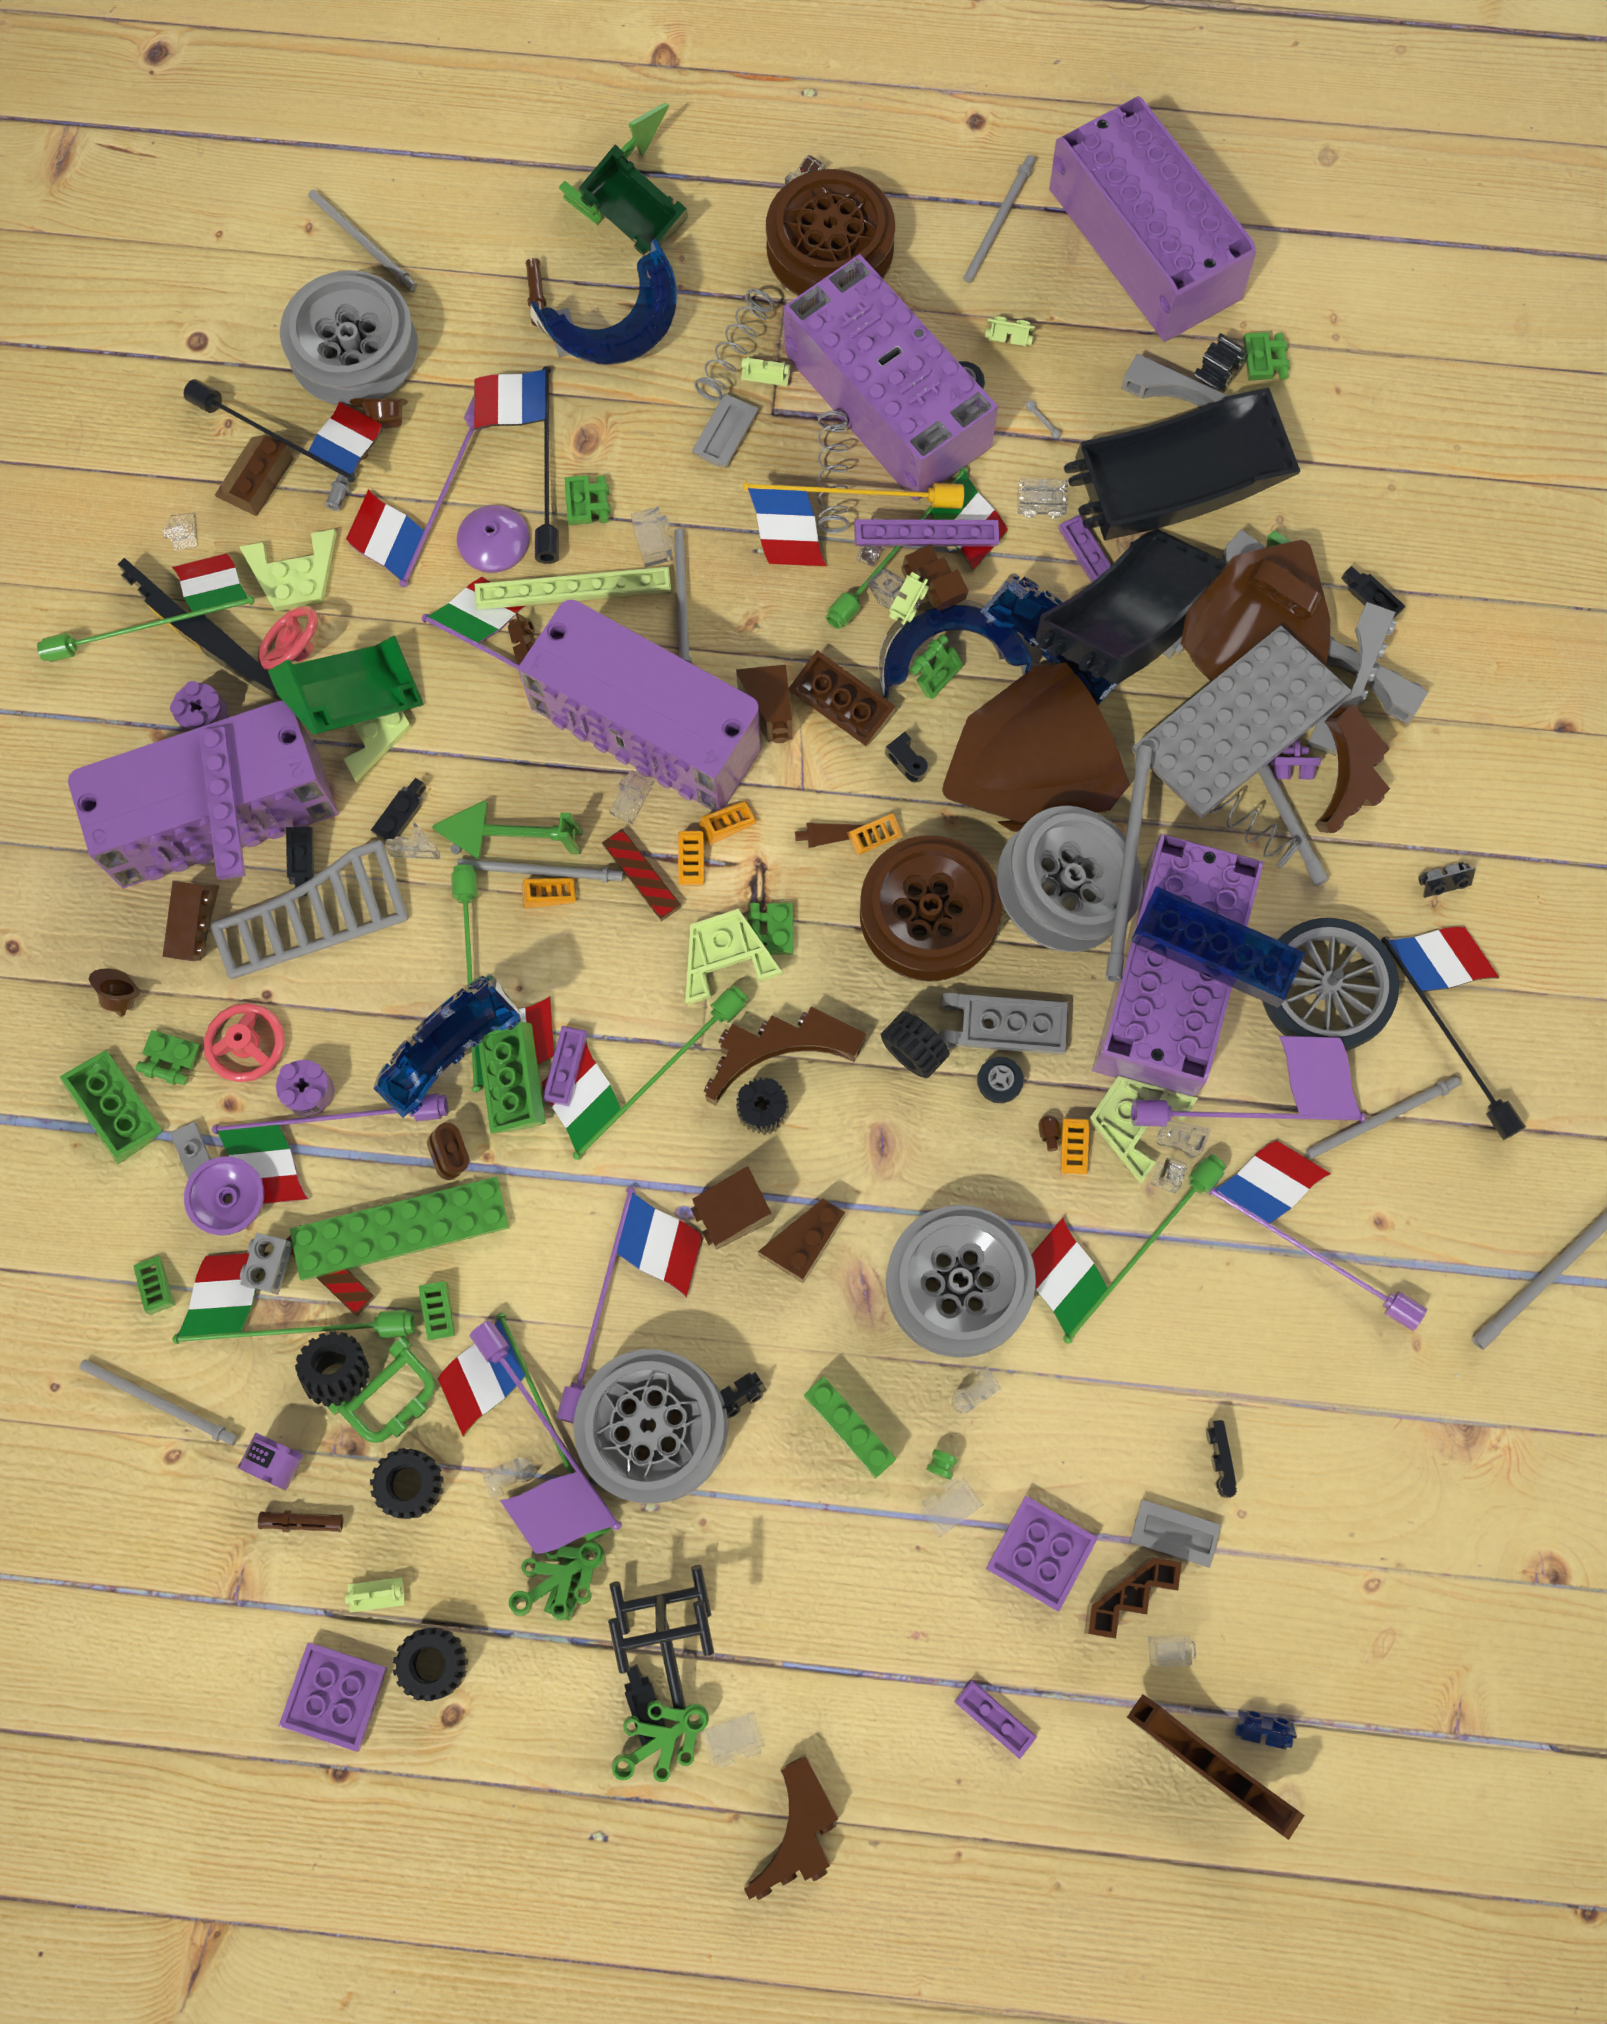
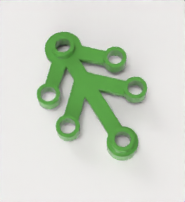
[509,1542,605,1621]
[612,1700,709,1782]

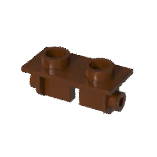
[508,613,535,665]

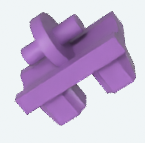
[1270,739,1321,780]

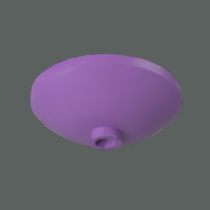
[457,505,529,573]
[184,1157,264,1236]

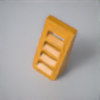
[699,801,757,845]
[847,813,903,855]
[678,831,704,885]
[522,878,576,908]
[1061,1119,1089,1175]

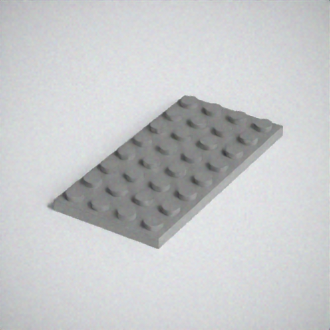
[1132,626,1351,819]

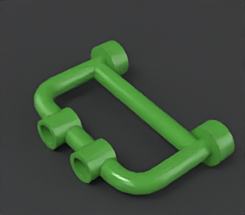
[327,1337,435,1443]

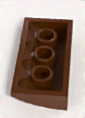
[789,650,897,747]

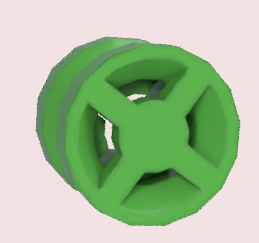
[926,1449,959,1480]

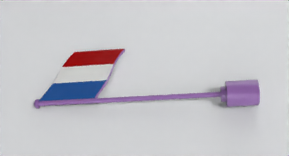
[346,395,485,587]
[1208,1140,1427,1331]
[556,1187,702,1424]

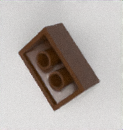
[215,435,293,516]

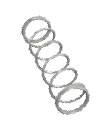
[694,289,774,401]
[818,411,849,533]
[1209,794,1300,868]

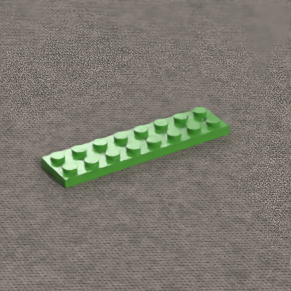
[290,1177,509,1281]

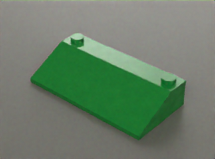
[268,636,424,735]

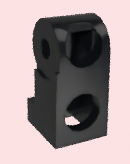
[885,732,928,783]

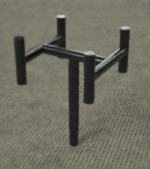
[608,1565,714,1722]

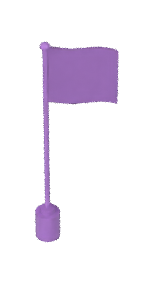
[1131,1036,1366,1127]
[469,1320,622,1554]

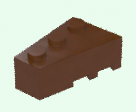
[162,881,220,961]
[758,1198,845,1283]

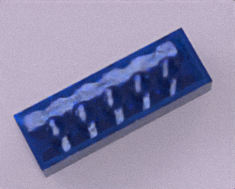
[1130,886,1305,1008]

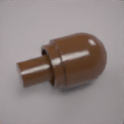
[1038,1115,1061,1152]

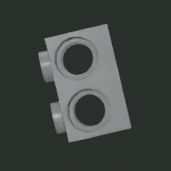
[240,1233,293,1295]

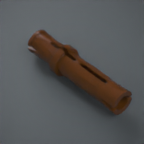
[525,258,547,327]
[258,1510,344,1533]

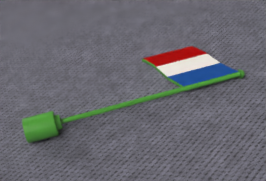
[438,1313,612,1542]

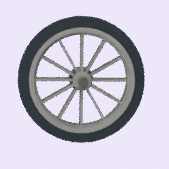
[1260,918,1399,1051]

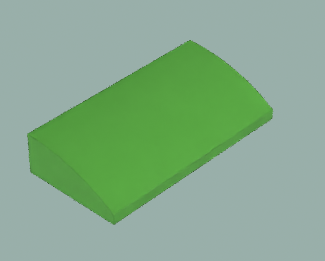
[477,1021,546,1134]
[60,1050,162,1165]

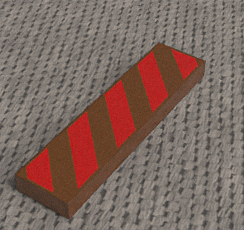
[602,829,681,922]
[286,1225,376,1316]

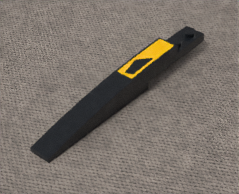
[118,558,283,701]

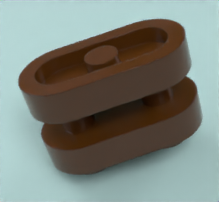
[427,1122,469,1180]

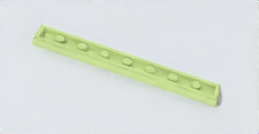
[475,567,671,610]

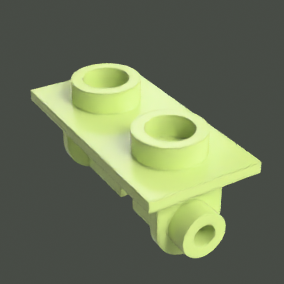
[985,316,1035,347]
[741,356,791,386]
[888,572,929,625]
[345,1577,405,1613]

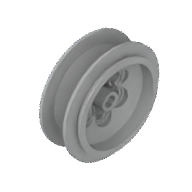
[280,270,418,406]
[997,806,1143,952]
[886,1205,1036,1358]
[574,1349,728,1503]

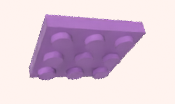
[986,1496,1098,1612]
[279,1642,388,1752]

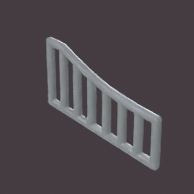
[211,840,408,979]

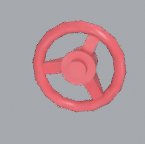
[258,606,318,670]
[204,1003,285,1082]

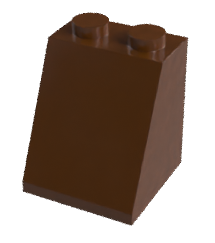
[736,665,793,743]
[690,1166,773,1250]

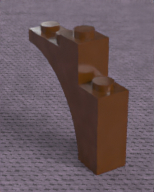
[1315,704,1390,833]
[744,1754,838,1900]

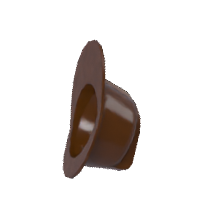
[349,398,408,429]
[89,968,141,1017]

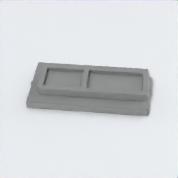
[692,393,758,468]
[1130,1499,1221,1568]

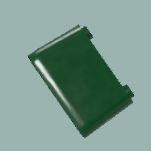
[578,144,688,256]

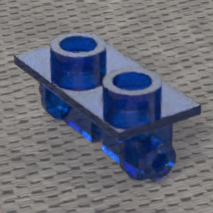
[1235,1710,1297,1750]

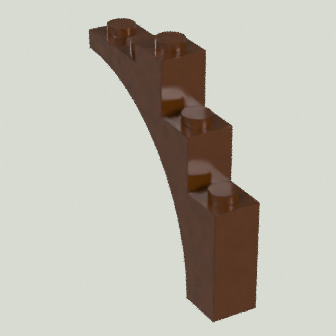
[704,1007,867,1106]
[1126,1694,1305,1840]

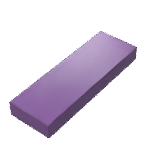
[1058,515,1111,583]
[543,1026,588,1107]
[954,1680,1037,1759]

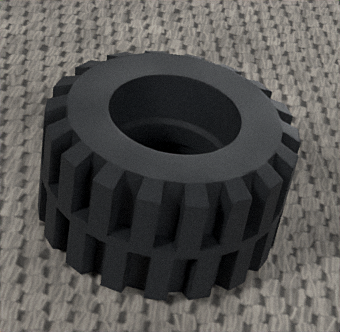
[880,1011,950,1079]
[295,1331,370,1407]
[370,1448,444,1519]
[393,1627,468,1701]

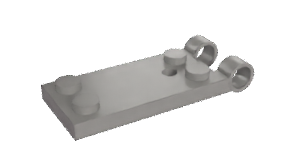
[939,993,1068,1055]

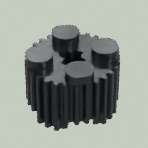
[1194,333,1247,391]
[736,1078,789,1135]

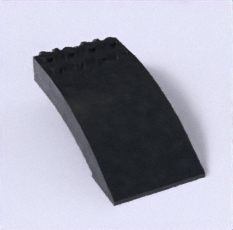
[1064,387,1300,541]
[1035,529,1228,684]

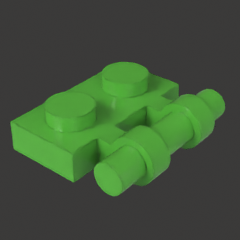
[1243,332,1290,381]
[564,475,611,525]
[909,634,964,700]
[747,903,793,955]
[136,1030,202,1086]

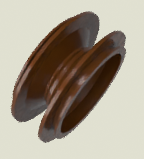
[766,169,895,296]
[860,835,1002,982]

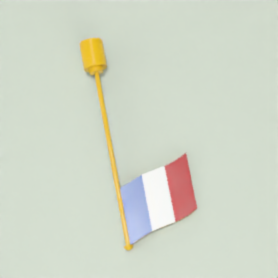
[743,481,964,567]

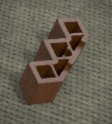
[901,545,969,611]
[1084,1558,1182,1639]

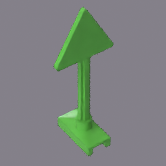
[559,103,669,225]
[432,801,583,859]

